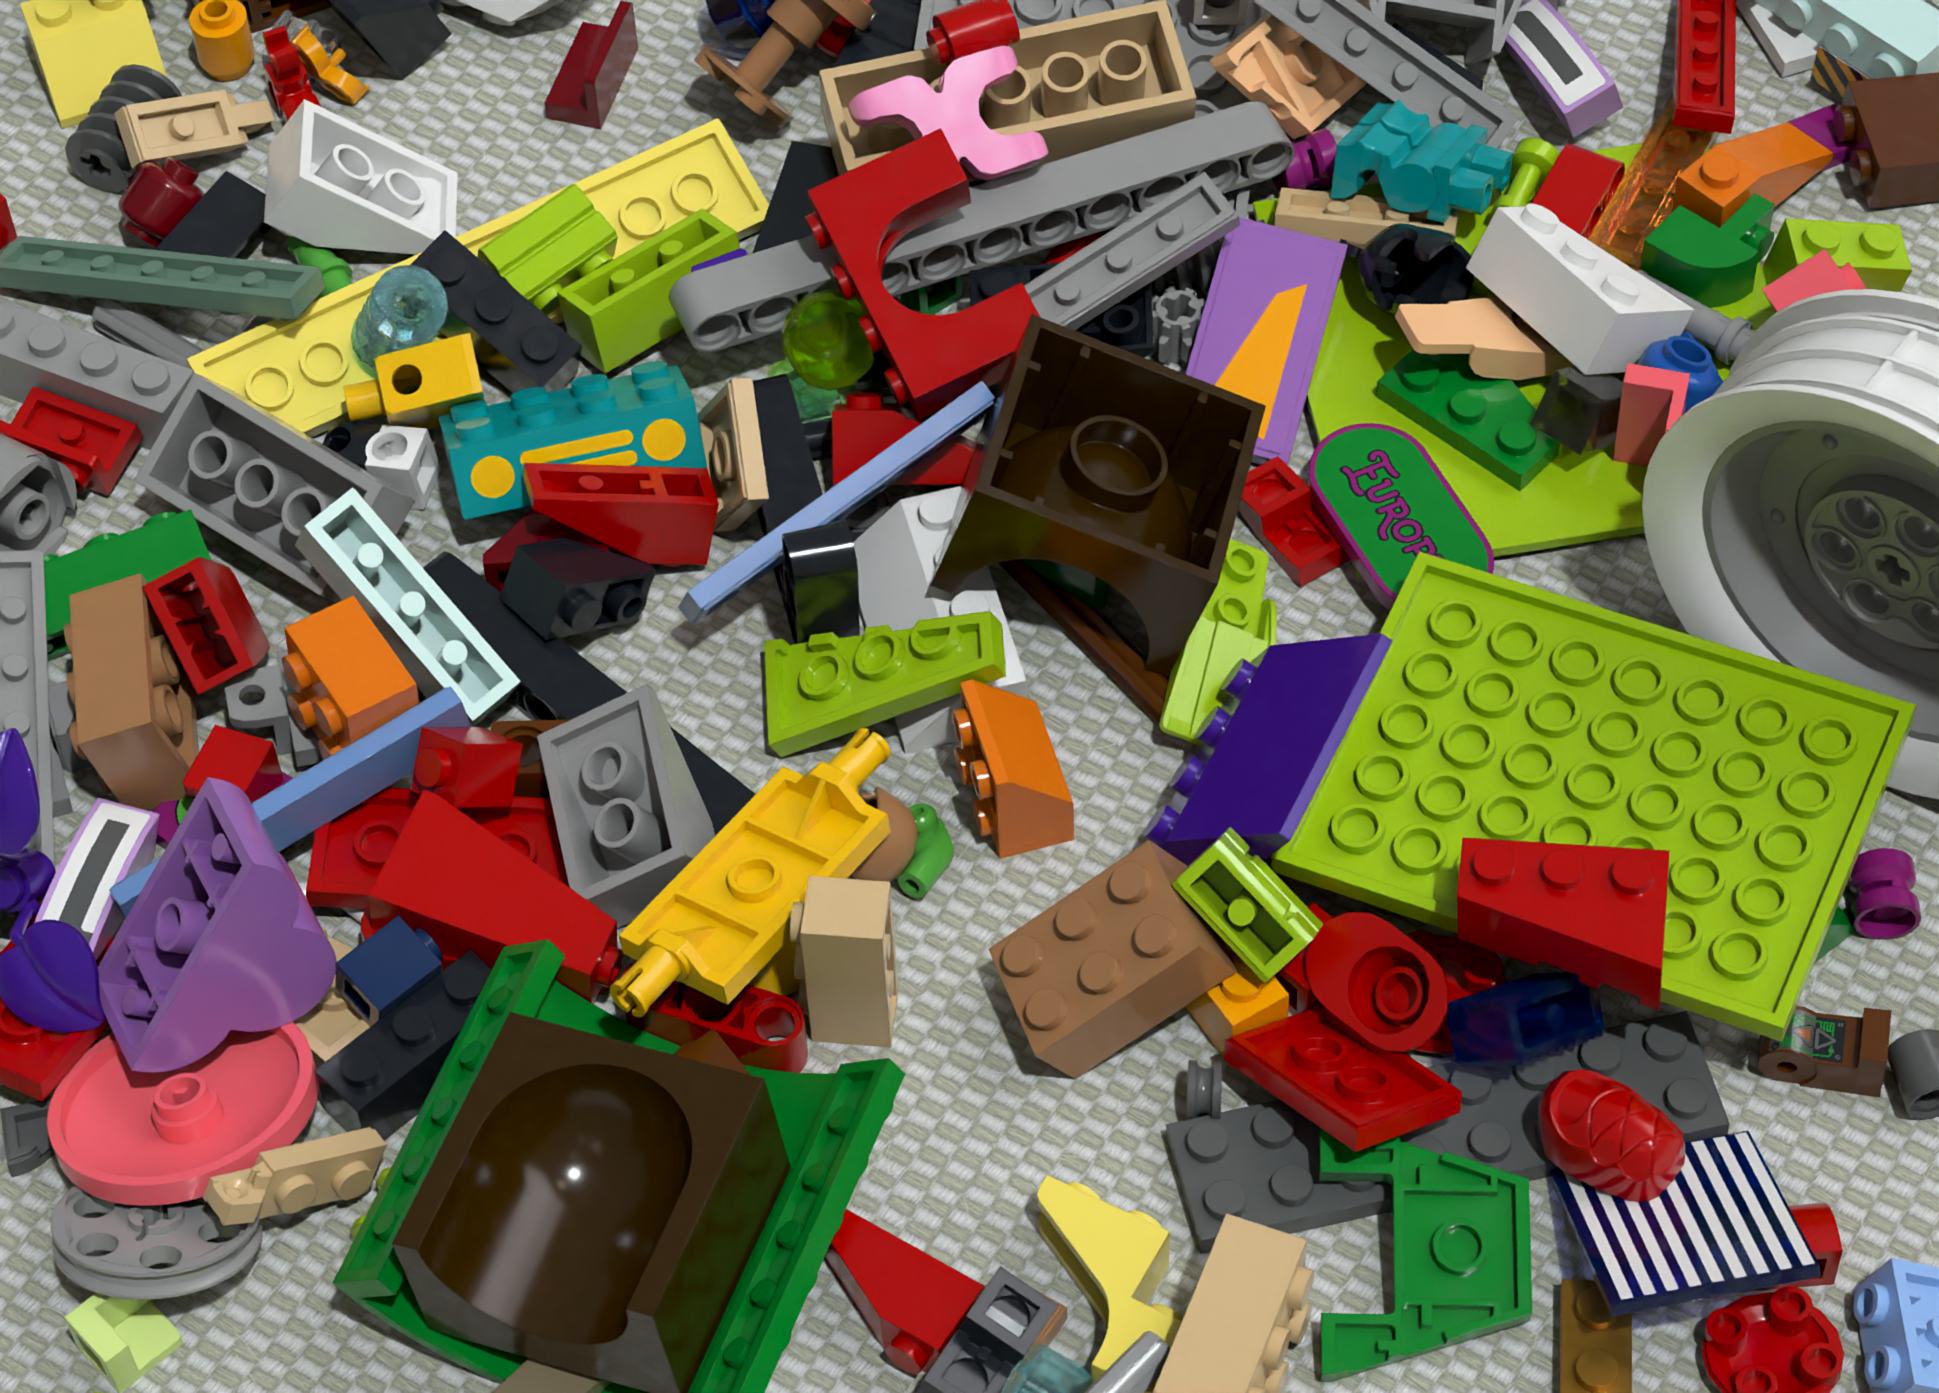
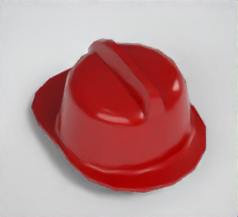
[1306,912,1449,1052]

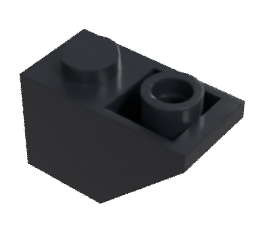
[499,537,656,640]

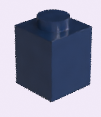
[335,915,443,1027]

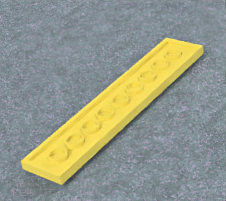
[187,118,769,437]

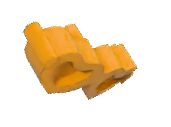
[290,24,371,105]

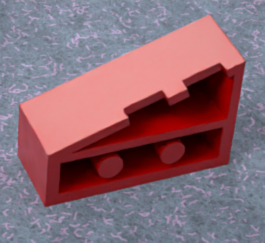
[1457,837,1670,1011]

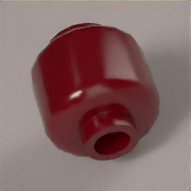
[118,157,205,247]

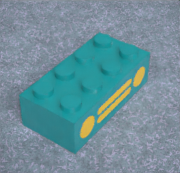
[438,361,707,520]

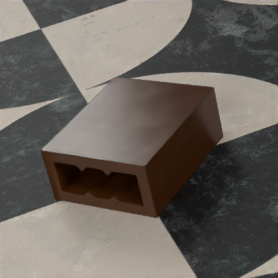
[1833,72,1939,209]

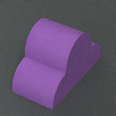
[97,777,337,1073]

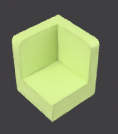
[64,1293,183,1393]

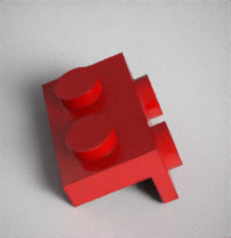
[0,386,143,496]

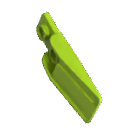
[1159,538,1277,746]

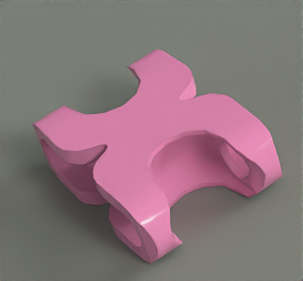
[847,45,1049,182]

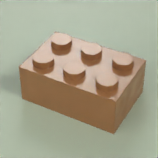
[64,573,199,811]
[988,840,1237,1079]

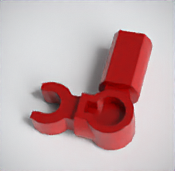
[263,25,321,124]

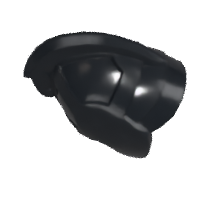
[1339,223,1474,319]

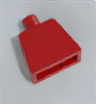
[142,557,270,695]

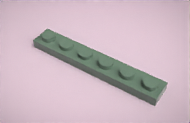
[0,236,325,321]

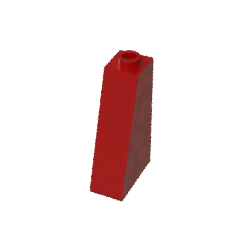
[368,789,624,1004]

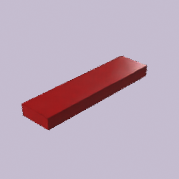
[1672,0,1736,134]

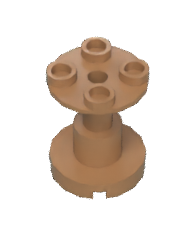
[694,0,878,129]

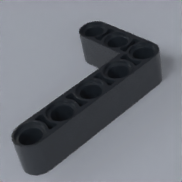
[753,374,860,644]

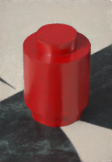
[926,0,1020,66]

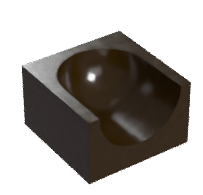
[930,314,1266,677]
[392,1012,791,1393]

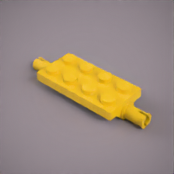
[610,728,891,1017]

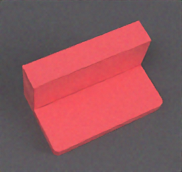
[1613,363,1690,467]

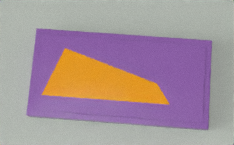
[1186,217,1348,465]

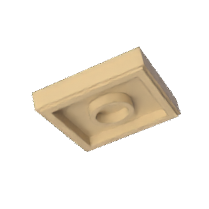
[697,378,769,532]

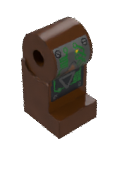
[1757,1006,1892,1098]

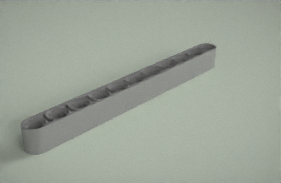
[668,101,1295,352]

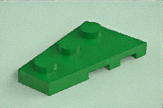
[1376,349,1560,491]

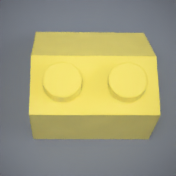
[20,0,167,128]

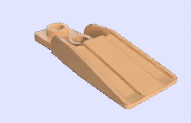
[1395,297,1580,380]

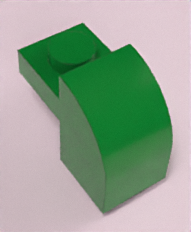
[1640,193,1775,308]

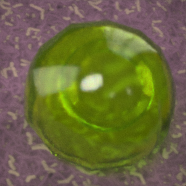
[782,289,874,391]

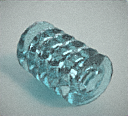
[351,265,448,371]

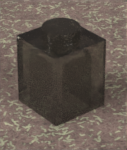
[1530,365,1623,455]

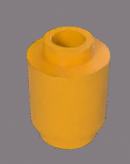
[189,0,255,81]

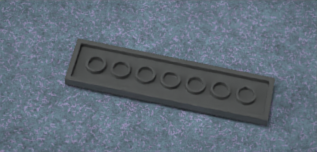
[1166,1011,1730,1254]

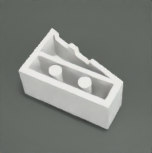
[1466,203,1695,375]

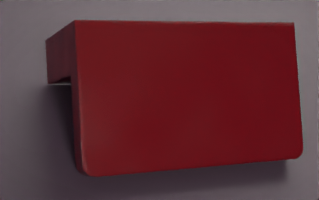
[544,0,638,130]

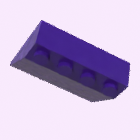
[1143,633,1392,866]

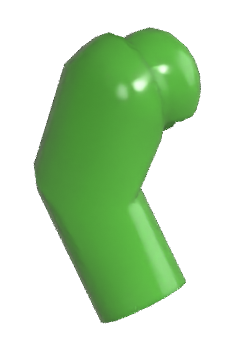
[898,804,954,898]

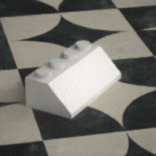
[853,486,1027,754]

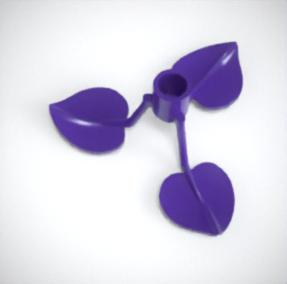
[0,728,106,1032]

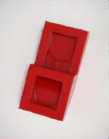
[1238,456,1351,587]

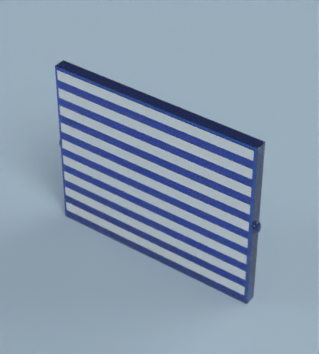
[1549,1131,1820,1316]

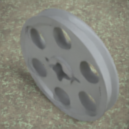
[51,1185,262,1300]

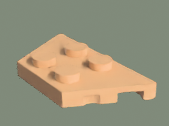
[1209,12,1367,139]

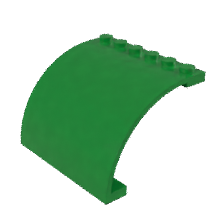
[332,939,905,1393]

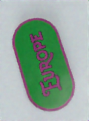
[1308,423,1494,611]

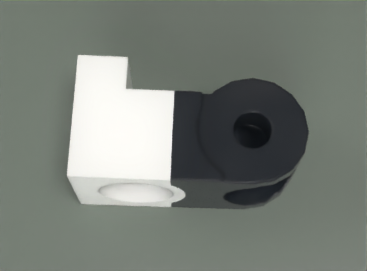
[322,422,441,510]

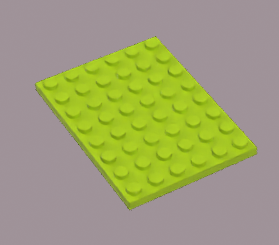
[1271,551,1916,1042]

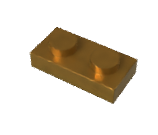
[1559,1278,1632,1393]

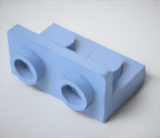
[1853,1258,1939,1393]

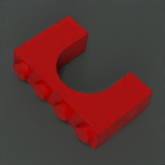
[804,128,1040,420]

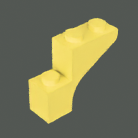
[1038,1175,1183,1393]

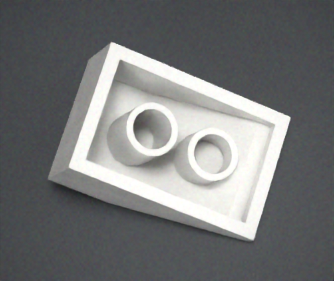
[264,99,457,255]

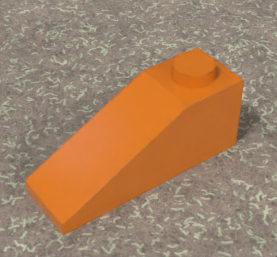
[1672,122,1833,228]

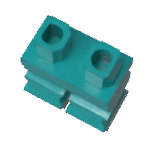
[1330,100,1513,223]

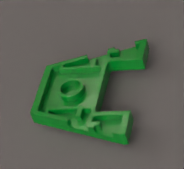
[1319,1127,1532,1382]

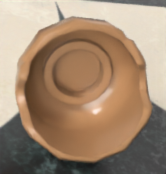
[847,787,919,882]

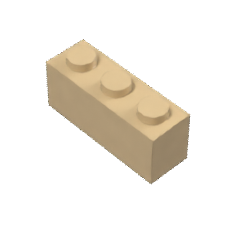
[790,876,899,1047]

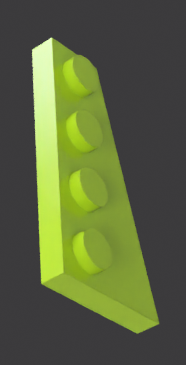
[764,611,1006,757]

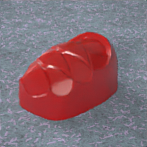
[1538,1069,1685,1202]

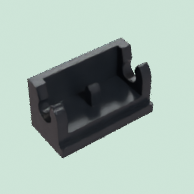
[156,171,272,258]

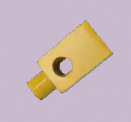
[343,333,485,429]

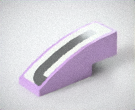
[1503,0,1623,138]
[34,798,160,960]

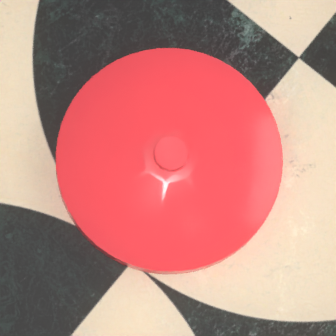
[47,1022,319,1206]

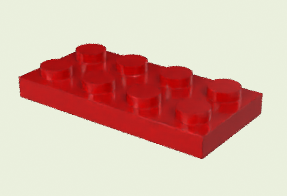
[306,787,570,909]

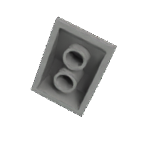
[537,684,715,928]

